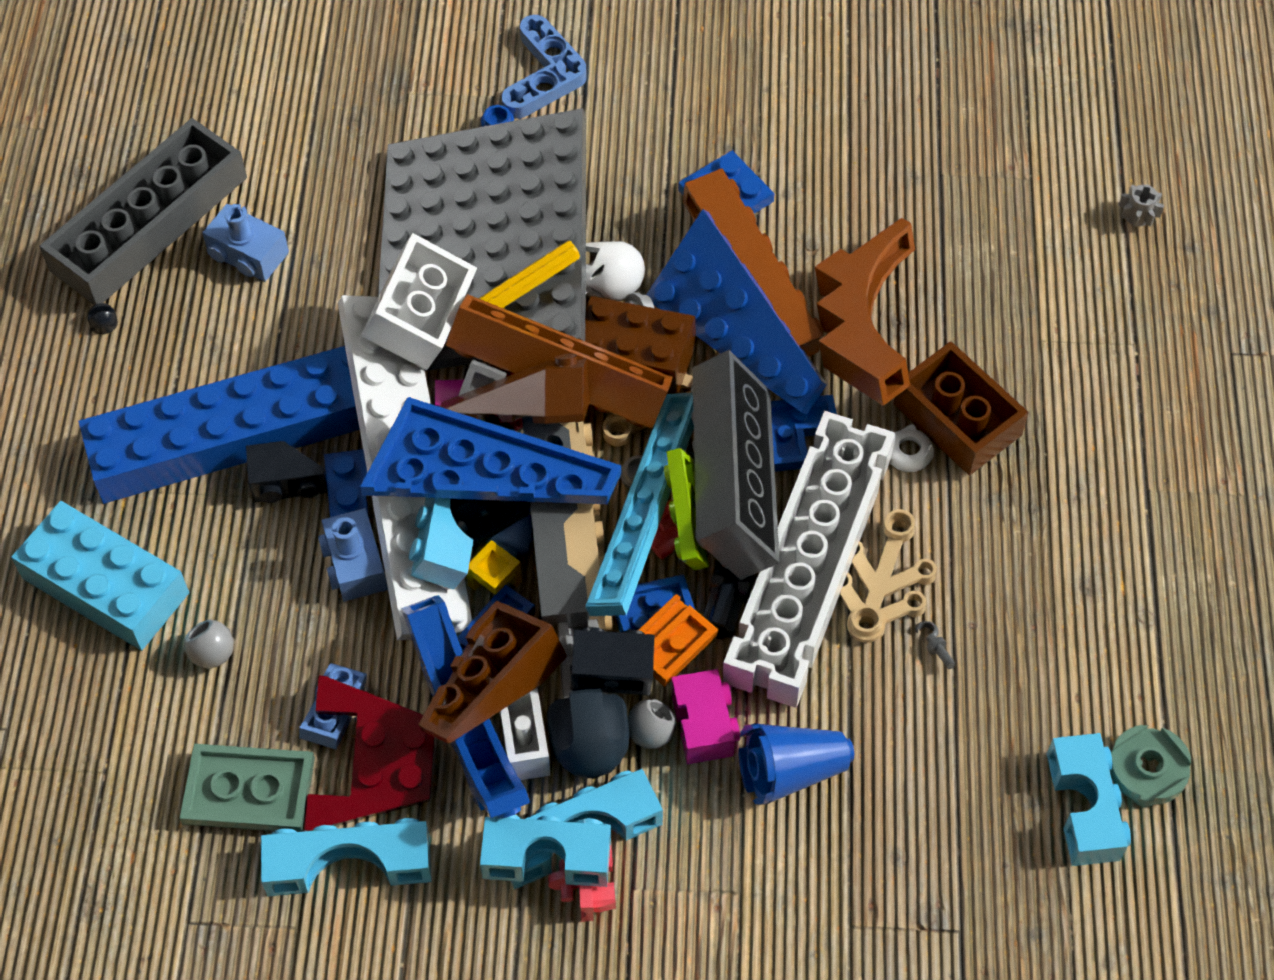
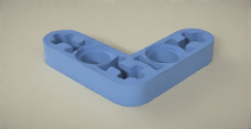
[502,15,587,119]

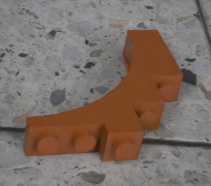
[815,218,915,406]

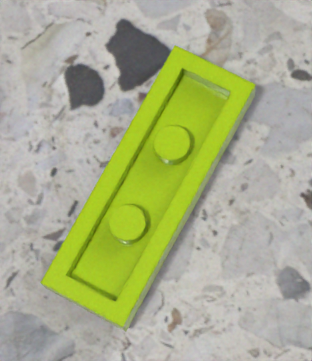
[664,448,709,570]

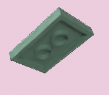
[179,743,315,832]

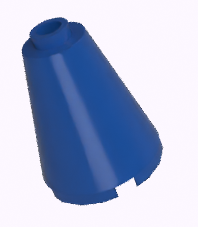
[738,723,855,805]

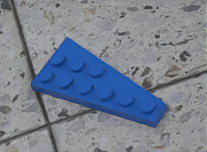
[646,209,827,415]
[360,397,621,504]

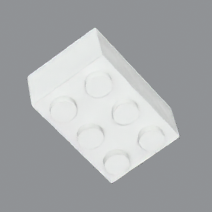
[361,233,477,370]

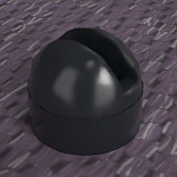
[88,303,118,335]

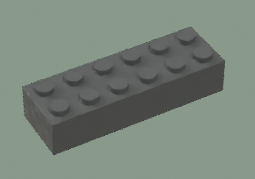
[39,118,247,305]
[691,350,780,580]

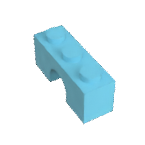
[1046,733,1131,866]
[480,815,611,887]

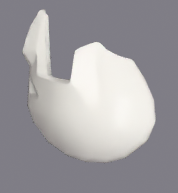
[586,241,645,301]

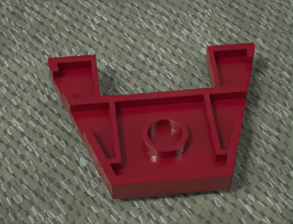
[304,675,435,831]

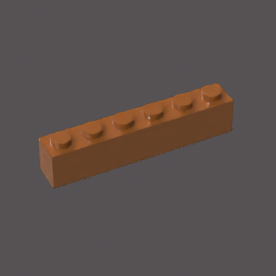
[683,168,824,357]
[446,294,673,429]

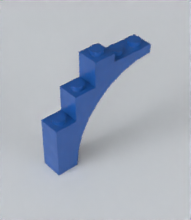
[401,595,530,818]

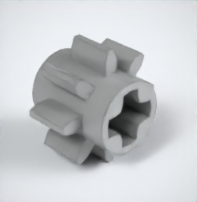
[1119,184,1164,227]

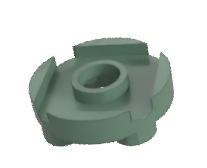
[1110,725,1191,807]

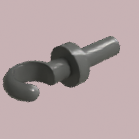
[915,621,956,669]

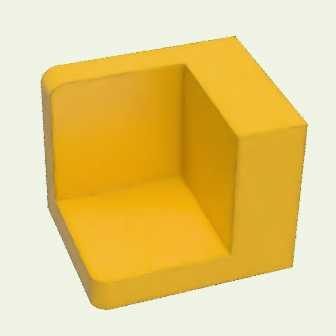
[467,540,522,595]

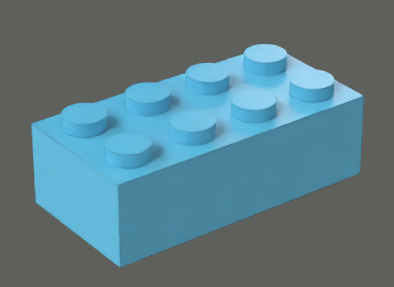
[11,500,189,651]

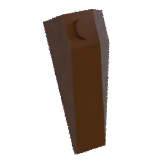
[440,353,590,424]
[418,601,567,744]

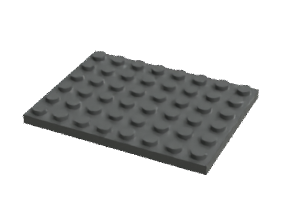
[378,108,587,371]

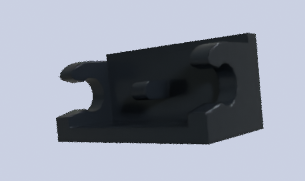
[450,499,528,549]

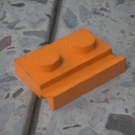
[639,594,718,687]

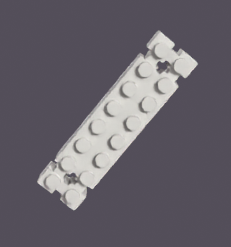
[723,411,896,708]

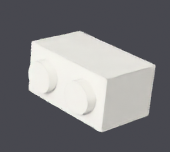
[500,688,550,780]

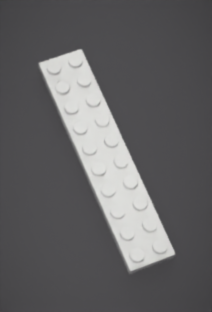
[338,295,472,640]

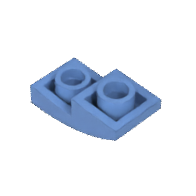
[299,663,367,749]

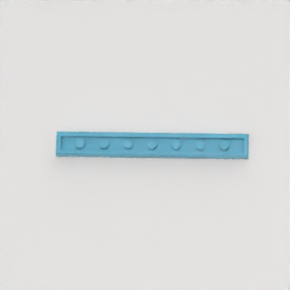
[585,392,694,616]

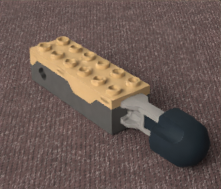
[522,416,630,779]

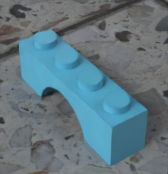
[409,498,473,590]
[511,769,663,890]
[261,818,432,896]

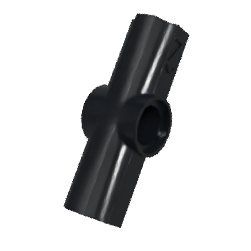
[703,560,754,640]

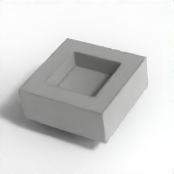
[458,359,508,396]

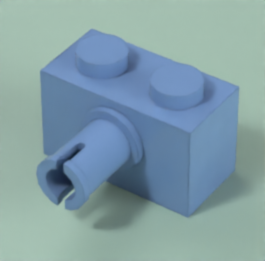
[202,204,289,282]
[318,508,388,602]

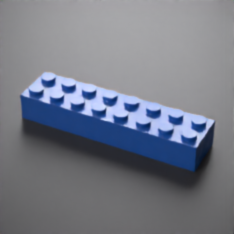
[78,346,360,504]

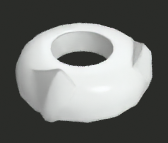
[889,424,934,472]

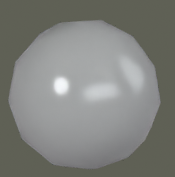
[184,619,234,669]
[628,699,677,749]

